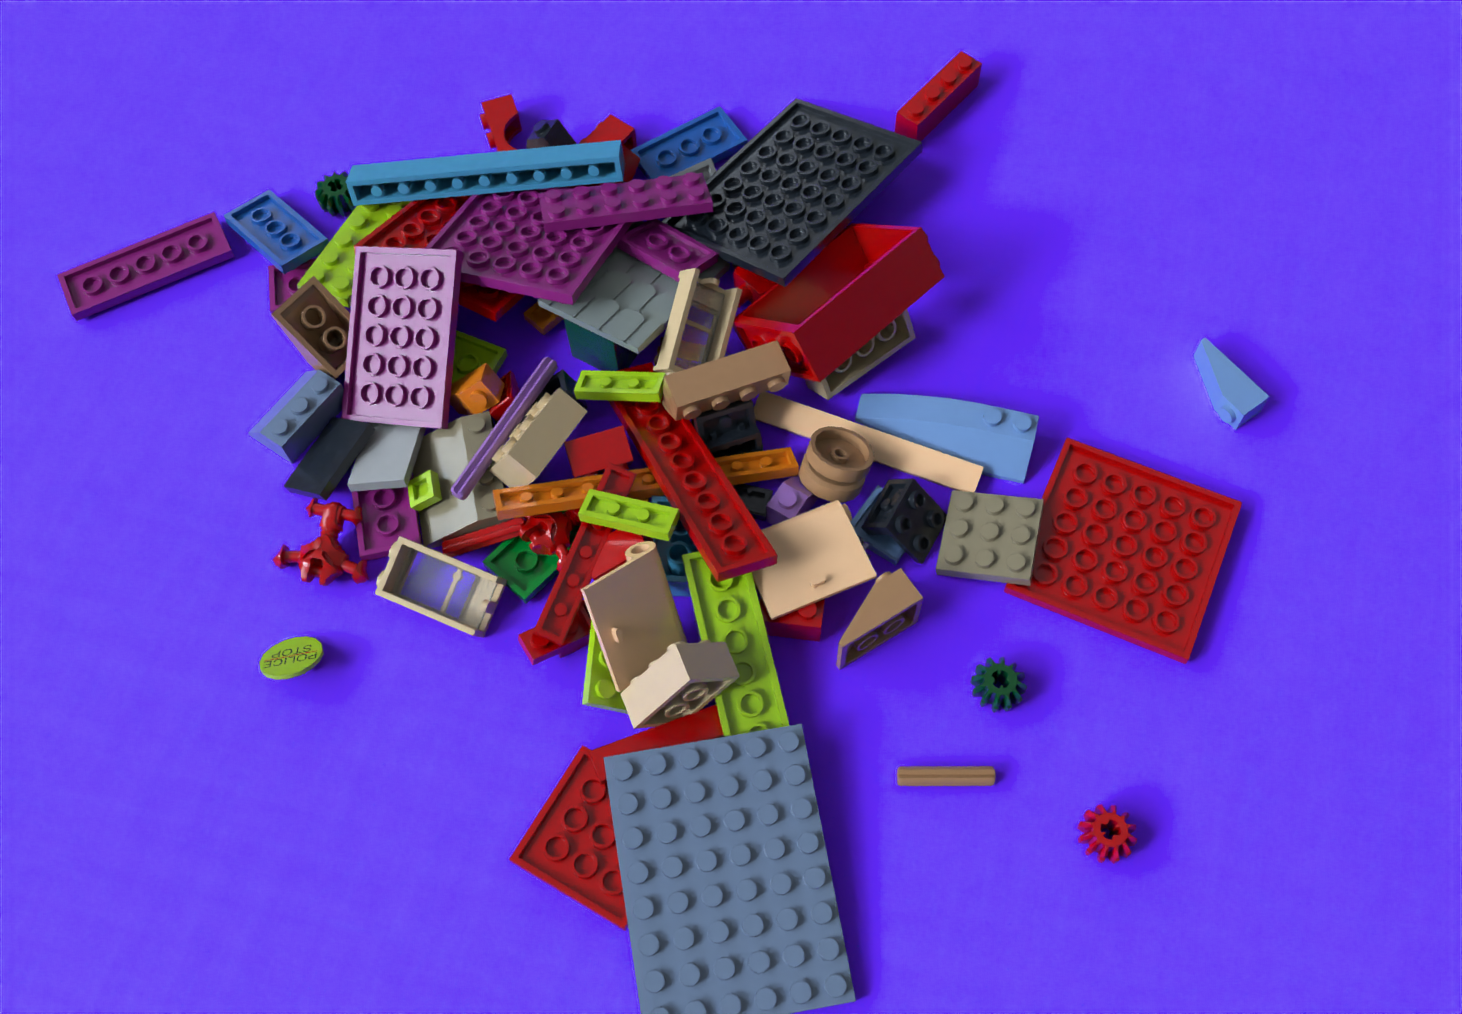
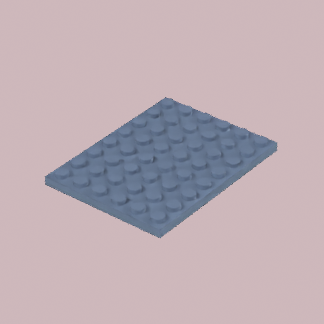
[603,724,856,1014]

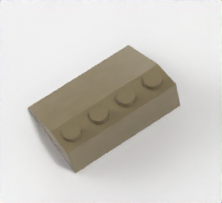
[412,411,512,548]

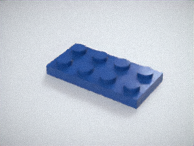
[631,106,748,179]
[223,189,329,274]

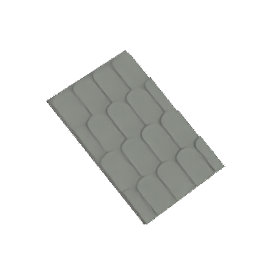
[538,221,730,371]

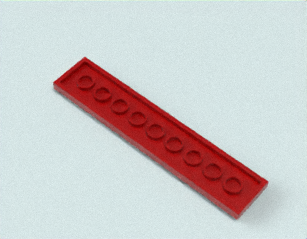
[608,362,778,582]

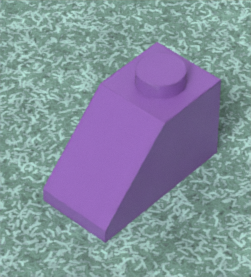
[766,474,819,525]

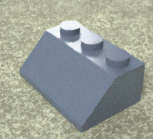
[248,370,344,464]

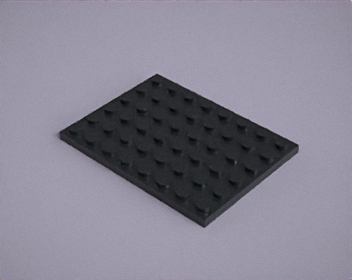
[662,98,923,287]

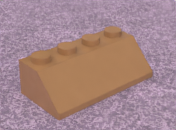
[662,340,791,421]

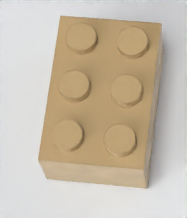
[489,388,588,488]
[620,640,740,729]

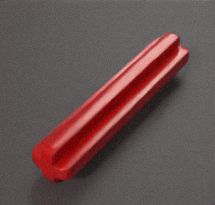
[442,517,526,557]

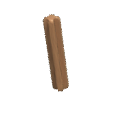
[896,766,996,786]

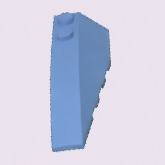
[855,394,1039,484]

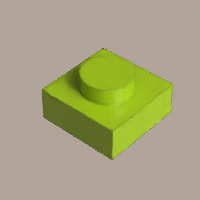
[408,470,442,511]

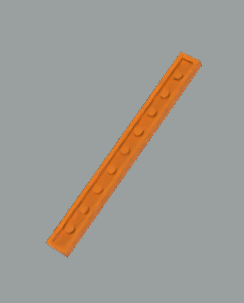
[493,447,799,520]

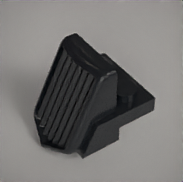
[692,400,764,458]

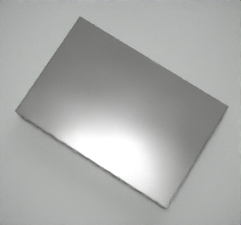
[347,423,426,492]

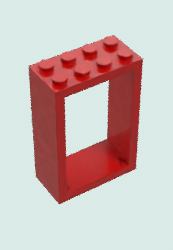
[733,223,945,382]

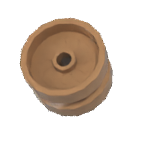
[798,426,875,502]

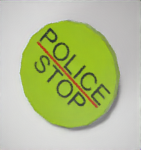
[259,636,324,680]

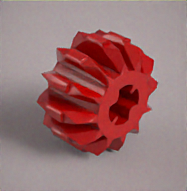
[1077,804,1137,864]

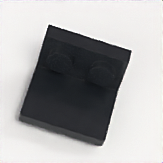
[861,478,947,564]

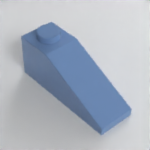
[1193,338,1270,430]

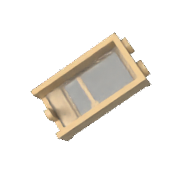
[653,268,742,375]
[375,536,508,638]

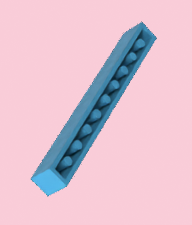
[346,140,625,206]

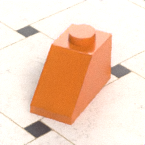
[450,363,505,415]

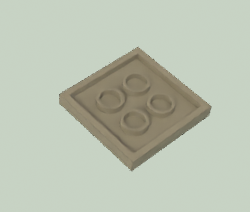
[936,490,1044,586]

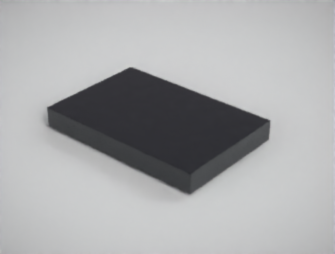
[284,417,376,501]

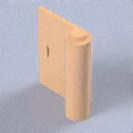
[752,500,877,620]
[581,541,688,692]

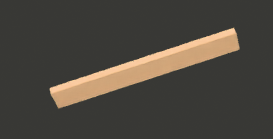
[754,392,984,492]

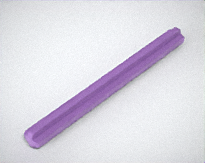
[451,357,557,500]

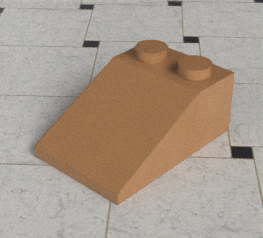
[271,276,350,379]
[836,568,923,670]

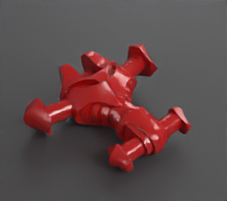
[272,498,369,586]
[513,508,582,572]

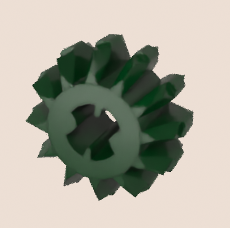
[315,171,356,217]
[970,656,1027,713]

